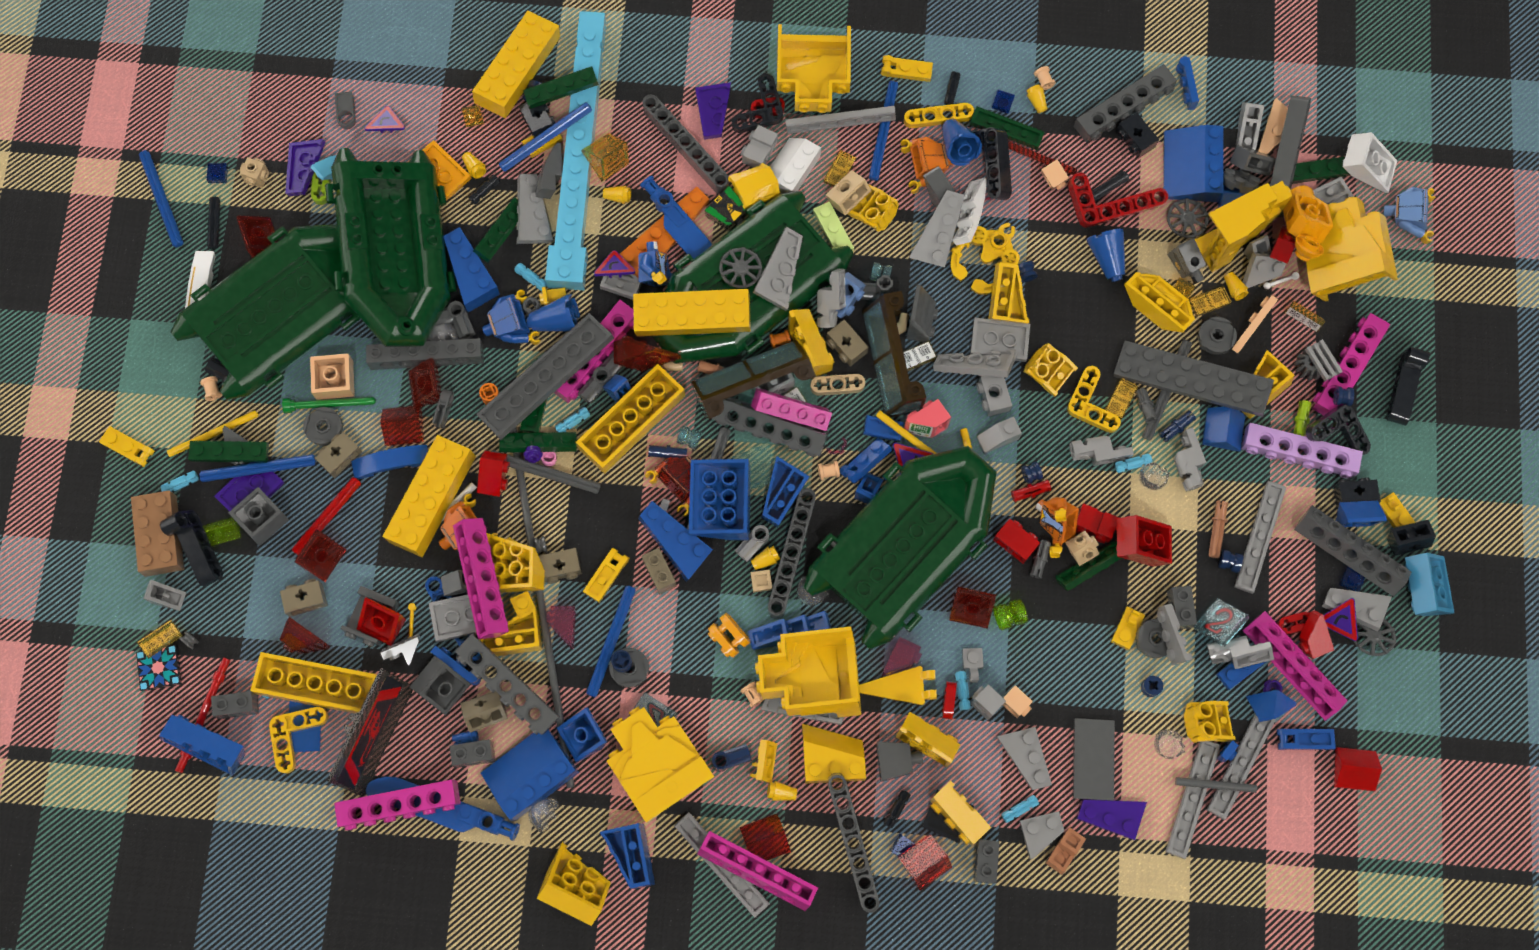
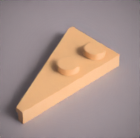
[1258,98,1288,155]
[1232,295,1278,353]

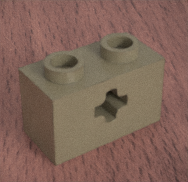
[826,320,868,366]
[315,432,362,479]
[539,548,582,584]
[641,548,677,595]
[280,579,328,617]
[460,691,508,732]

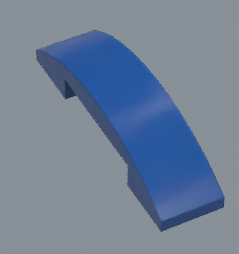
[351,445,428,479]

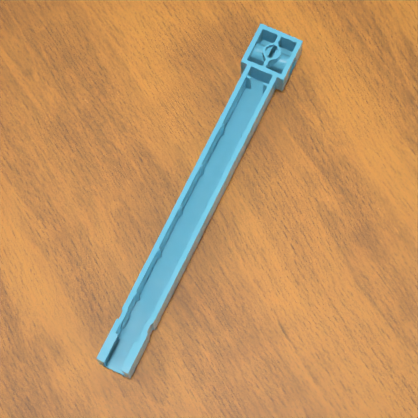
[545,11,607,291]

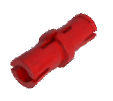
[1011,480,1051,502]

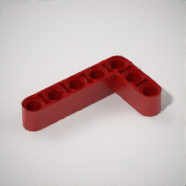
[1068,172,1168,228]

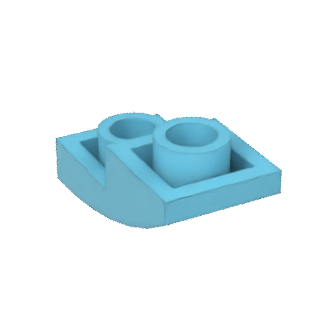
[311,155,336,180]

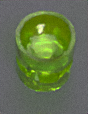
[993,599,1028,631]

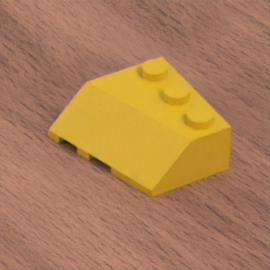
[788,309,834,379]
[482,533,545,593]
[895,712,960,767]
[537,842,611,926]

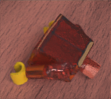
[645,456,701,517]

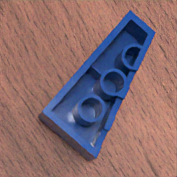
[444,227,500,312]
[638,501,713,582]
[159,715,245,776]

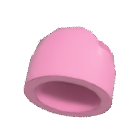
[541,452,557,467]

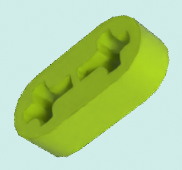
[311,172,331,205]

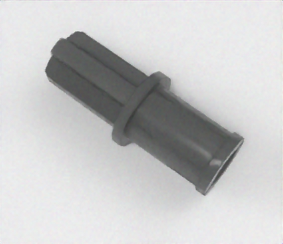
[1136,388,1157,424]
[1030,540,1051,579]

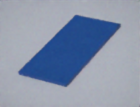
[289,701,321,753]

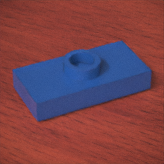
[863,415,904,442]

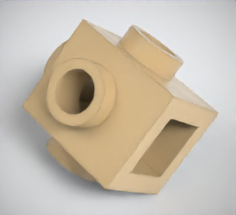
[240,157,270,188]
[1065,531,1099,566]

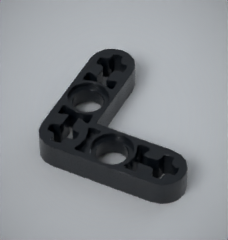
[732,73,783,133]
[1306,405,1371,455]

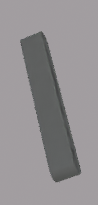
[642,94,729,194]
[1270,96,1311,217]
[768,488,816,619]
[827,773,880,913]

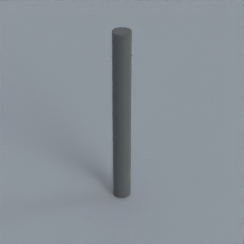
[1175,777,1257,793]

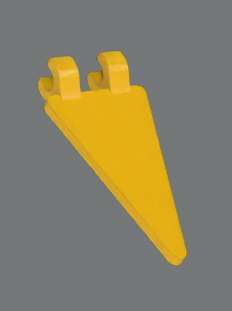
[859,666,937,705]

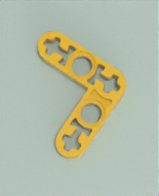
[1067,366,1121,433]
[269,707,329,774]

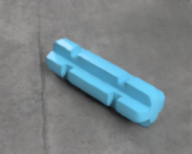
[514,263,547,291]
[555,407,590,432]
[1115,454,1152,473]
[160,471,199,493]
[955,671,971,710]
[1001,795,1039,823]

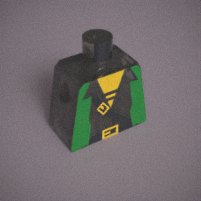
[705,186,747,232]

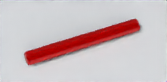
[292,477,361,556]

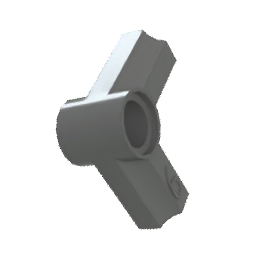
[861,275,893,304]
[433,301,475,339]

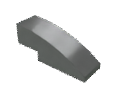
[536,143,562,199]

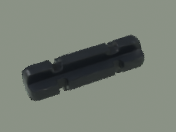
[944,71,961,105]
[468,174,500,205]
[884,790,911,828]

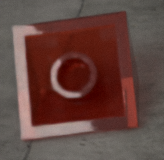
[236,215,278,258]
[408,358,441,407]
[380,405,424,446]
[294,529,347,582]
[949,586,996,629]
[739,813,791,861]
[897,834,952,891]

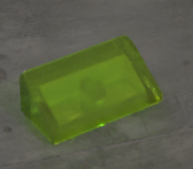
[203,517,241,546]

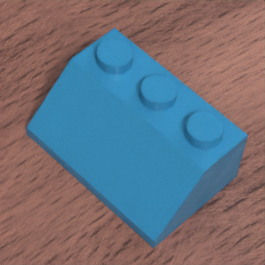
[1405,553,1454,616]

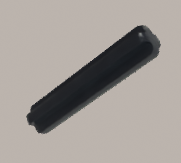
[1081,171,1129,204]
[207,196,220,249]

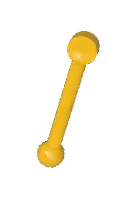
[408,603,417,638]

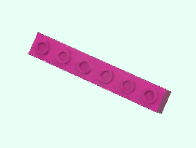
[554,300,634,403]
[1311,313,1390,420]
[453,518,509,639]
[1243,611,1347,721]
[334,780,461,830]
[697,831,818,911]

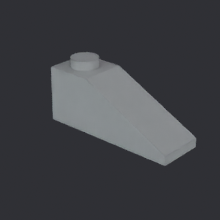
[1236,102,1264,150]

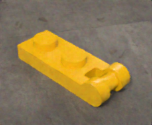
[881,55,933,82]
[99,426,155,467]
[583,548,630,603]

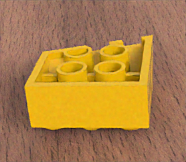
[802,724,866,784]

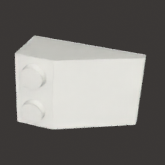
[1343,132,1397,193]

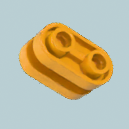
[708,613,751,658]

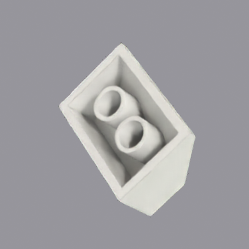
[770,138,821,194]

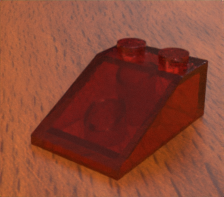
[614,336,681,372]

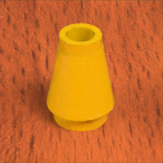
[1026,85,1048,113]
[462,152,486,179]
[603,186,631,204]
[1224,272,1249,301]
[751,546,781,570]
[767,781,797,801]

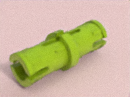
[1293,400,1312,436]

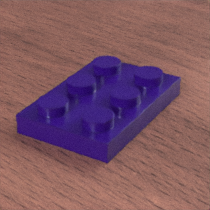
[214,462,284,511]

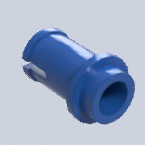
[452,730,479,745]

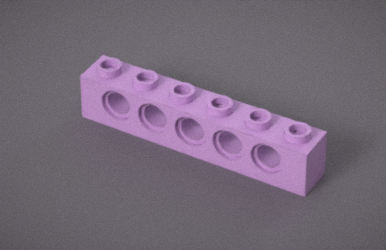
[1241,423,1363,479]

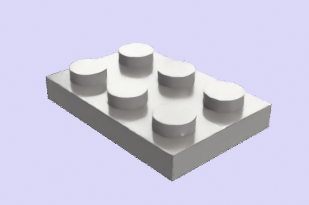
[970,317,1031,362]
[429,595,491,642]

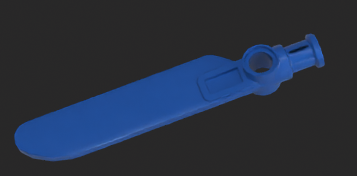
[640,176,712,259]
[366,777,520,841]

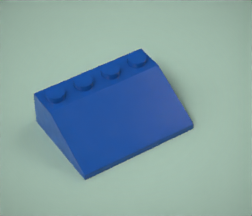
[1163,125,1223,202]
[689,459,751,540]
[481,729,580,821]

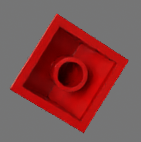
[357,597,406,646]
[1334,747,1382,792]

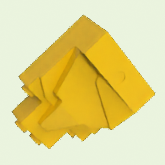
[777,24,851,113]
[1195,181,1292,272]
[1306,197,1398,302]
[755,626,862,718]
[607,706,714,822]

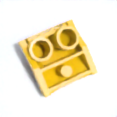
[728,163,780,209]
[847,184,899,232]
[1023,343,1078,396]
[1184,701,1236,743]

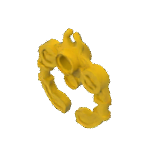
[951,222,1020,295]

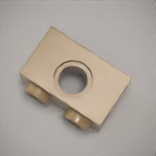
[826,170,871,215]

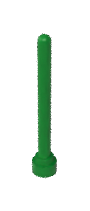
[282,397,376,414]

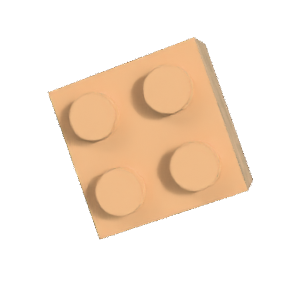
[310,354,355,400]

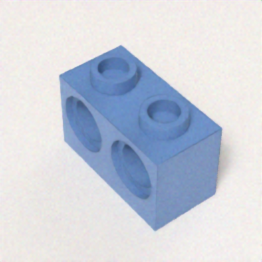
[836,272,866,318]

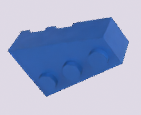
[761,456,809,528]
[600,823,655,889]

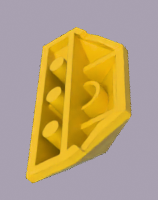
[1124,272,1195,333]

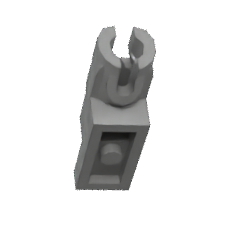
[817,269,846,328]
[1174,427,1207,492]
[1069,436,1134,466]
[1207,636,1274,669]

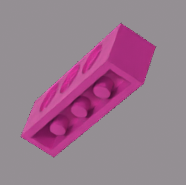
[751,388,832,431]

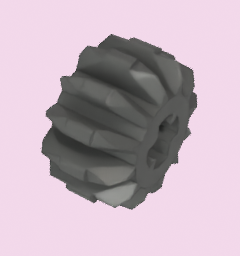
[1294,350,1327,381]

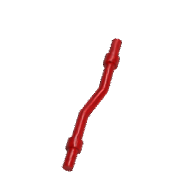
[175,658,231,773]

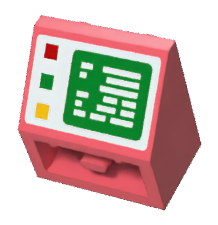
[904,399,951,438]

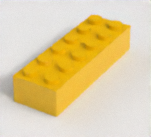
[472,11,560,119]
[633,289,751,336]
[576,364,685,474]
[382,435,476,558]
[250,652,382,716]

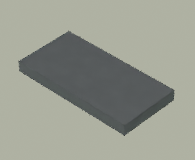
[1073,718,1115,801]

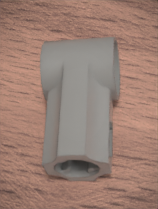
[735,525,769,562]

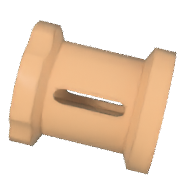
[1034,66,1056,90]
[200,376,222,401]
[818,461,840,480]
[740,681,763,708]

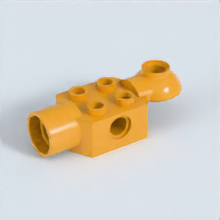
[1283,185,1333,261]

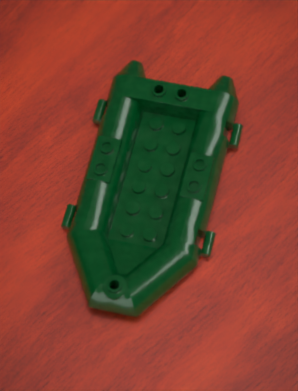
[325,148,456,347]
[652,191,853,364]
[170,224,360,400]
[803,446,997,650]

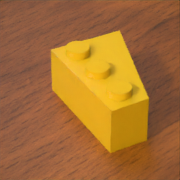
[988,262,1029,324]
[1242,350,1295,419]
[480,608,542,656]
[930,780,991,846]

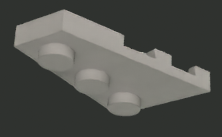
[1322,588,1392,631]
[1157,604,1193,666]
[996,727,1052,791]

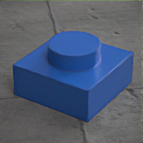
[1217,740,1239,763]

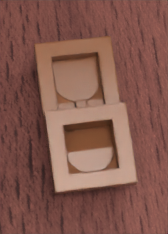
[1045,827,1086,875]

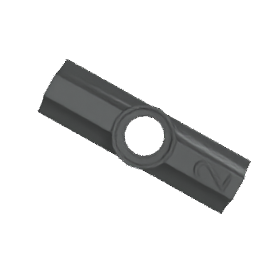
[578,351,627,404]

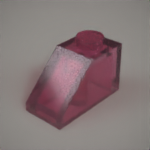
[547,606,576,649]
[882,637,922,677]

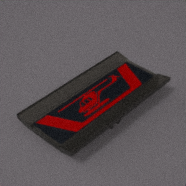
[327,668,413,797]

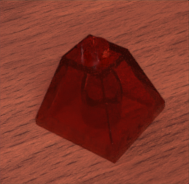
[280,617,329,654]

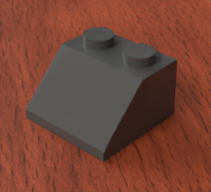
[228,487,289,546]
[409,656,471,716]

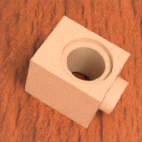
[1041,160,1069,190]
[1003,685,1033,718]

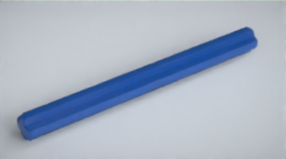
[869,81,898,181]
[499,102,592,172]
[139,150,183,248]
[199,454,316,482]
[586,586,636,697]

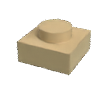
[750,570,773,593]

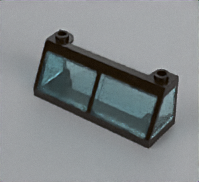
[862,291,926,417]
[690,340,816,419]

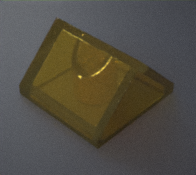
[581,133,629,182]

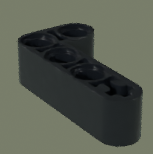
[973,127,1012,200]
[1386,347,1430,426]
[160,510,223,587]

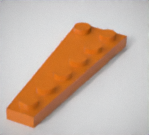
[620,186,710,284]

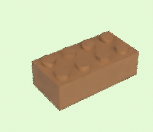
[131,490,184,577]

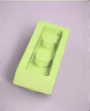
[813,202,854,251]

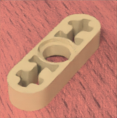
[810,374,865,396]

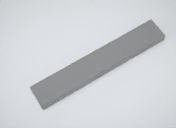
[786,106,896,134]
[1234,481,1286,594]
[1206,714,1277,820]
[1165,741,1221,859]
[674,812,770,918]

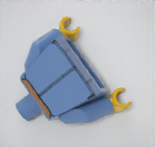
[1384,187,1436,244]

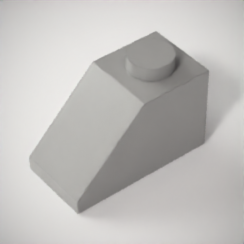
[977,417,1022,454]

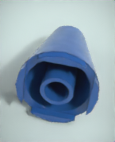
[942,119,982,166]
[1087,228,1125,282]
[527,294,580,332]

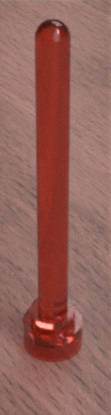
[1008,141,1077,175]

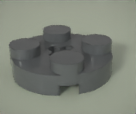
[1223,168,1261,194]
[1198,317,1237,355]
[303,407,343,446]
[1136,619,1168,659]
[609,648,649,688]

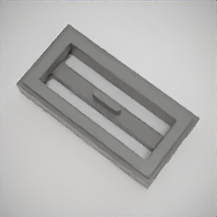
[1305,339,1343,381]

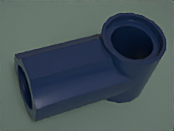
[711,744,752,772]

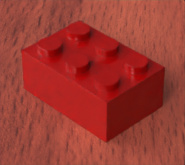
[1116,515,1172,567]

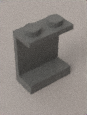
[340,586,400,647]

